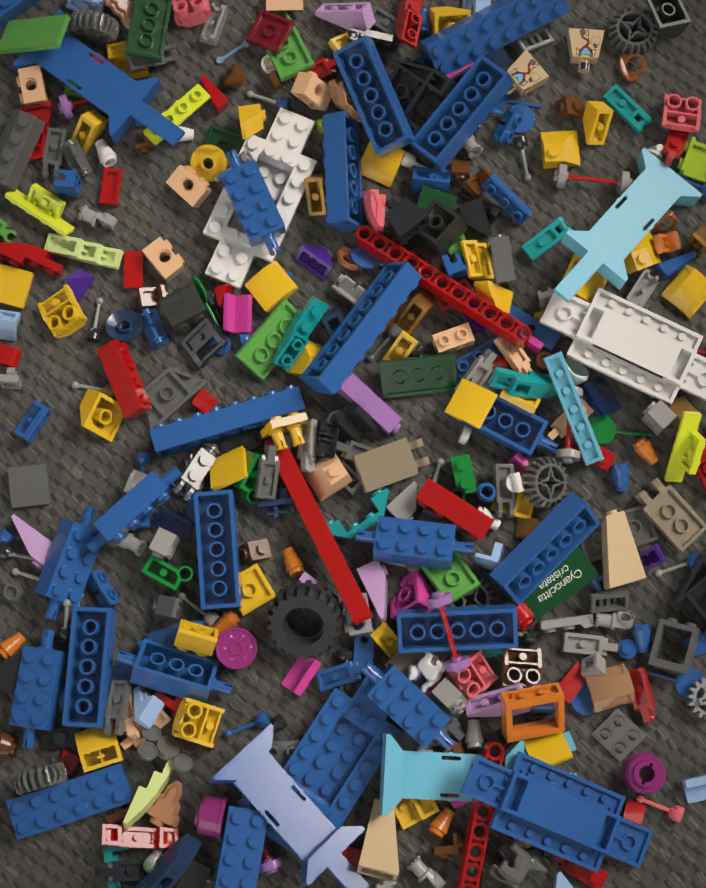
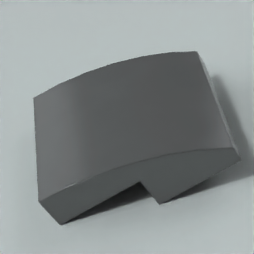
[8,463,51,508]

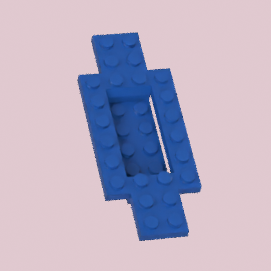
[265,665,401,855]
[460,751,654,873]

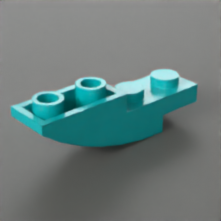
[273,295,329,372]
[488,367,557,399]

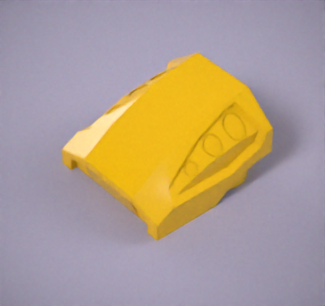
[660,264,706,320]
[37,284,88,339]
[172,697,225,748]

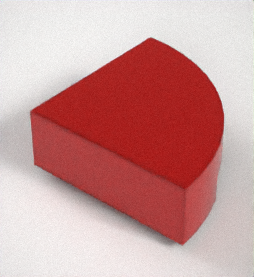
[61,749,80,776]

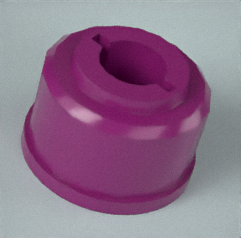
[215,627,257,670]
[622,752,666,794]
[194,795,229,839]

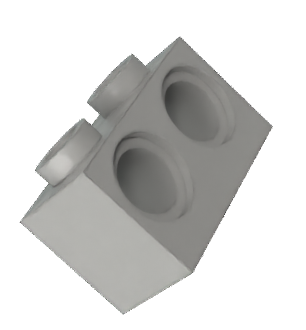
[641,400,677,436]
[149,527,180,561]
[341,593,374,637]
[432,678,468,717]

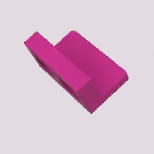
[223,293,252,334]
[282,656,322,697]

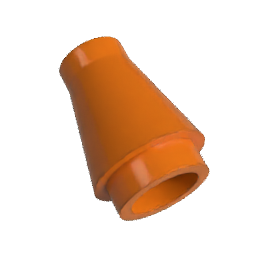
[632,436,659,466]
[282,547,305,577]
[212,609,240,637]
[0,632,26,660]
[428,807,455,839]

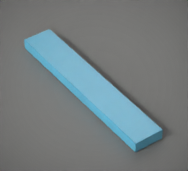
[543,351,604,466]

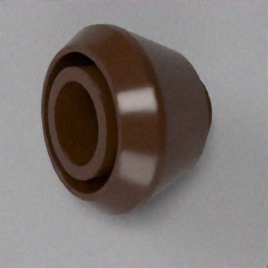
[222,64,246,88]
[0,732,18,758]

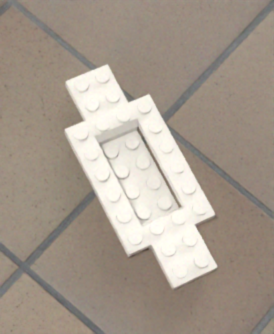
[203,107,317,289]
[539,287,706,405]

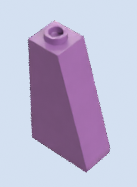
[337,373,402,436]

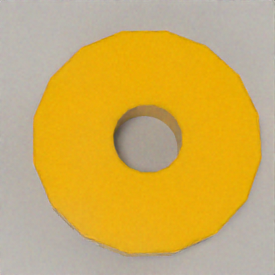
[190,144,228,182]

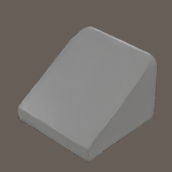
[581,652,606,676]

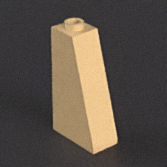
[601,509,646,591]
[357,799,399,881]

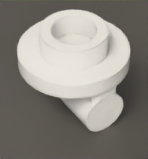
[647,144,664,160]
[505,472,524,493]

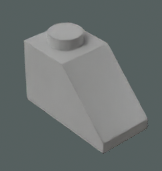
[386,481,417,520]

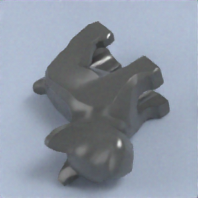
[489,839,548,888]

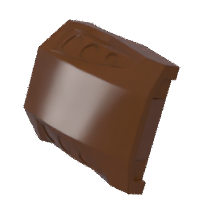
[500,648,542,688]

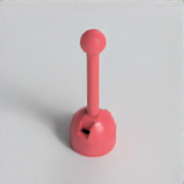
[636,795,685,823]

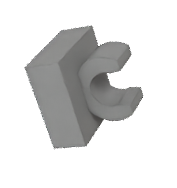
[538,287,555,311]
[0,367,22,390]

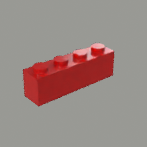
[97,339,152,419]
[416,478,494,541]

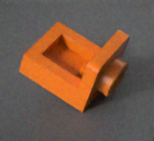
[652,231,682,255]

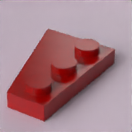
[15,101,53,163]

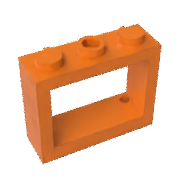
[500,682,565,743]

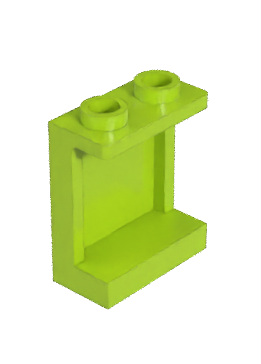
[677,136,706,184]

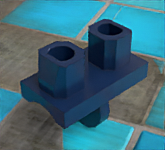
[257,488,293,521]

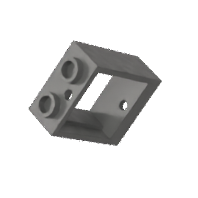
[487,234,516,290]
[648,617,701,676]

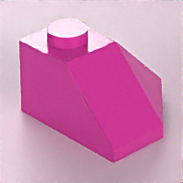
[390,570,432,620]

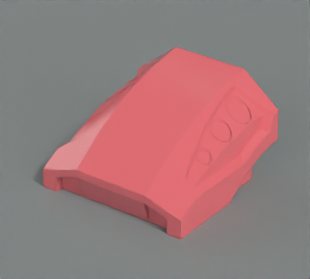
[172,0,212,28]
[661,94,702,132]
[362,189,386,235]
[445,649,499,701]

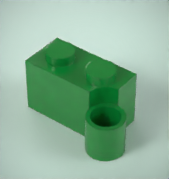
[231,450,261,504]
[449,454,477,500]
[142,554,194,593]

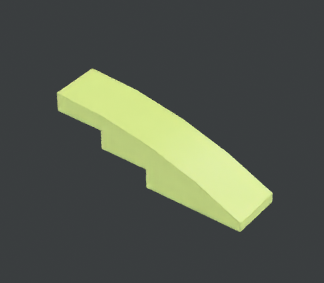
[44,233,124,270]
[123,760,175,830]

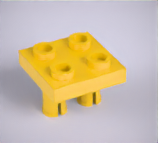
[260,411,308,451]

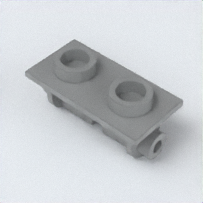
[332,274,366,305]

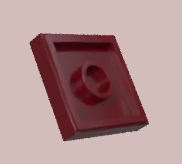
[246,9,295,55]

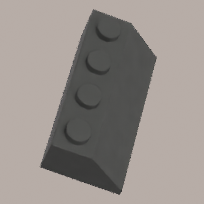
[0,109,46,191]

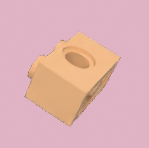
[16,65,48,106]
[291,71,331,111]
[166,165,213,207]
[142,237,185,283]
[432,323,475,354]

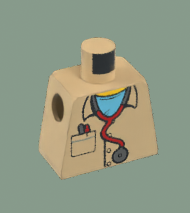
[567,28,604,73]
[506,50,549,96]

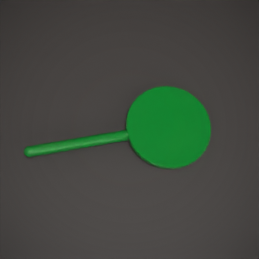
[191,276,224,335]
[589,415,653,445]

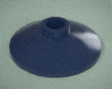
[106,310,144,342]

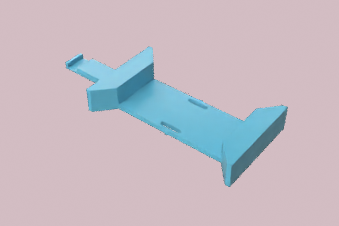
[553,148,702,303]
[379,733,577,816]

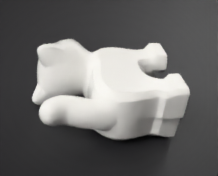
[407,652,446,693]

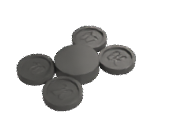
[138,724,196,773]

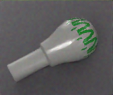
[143,849,165,873]

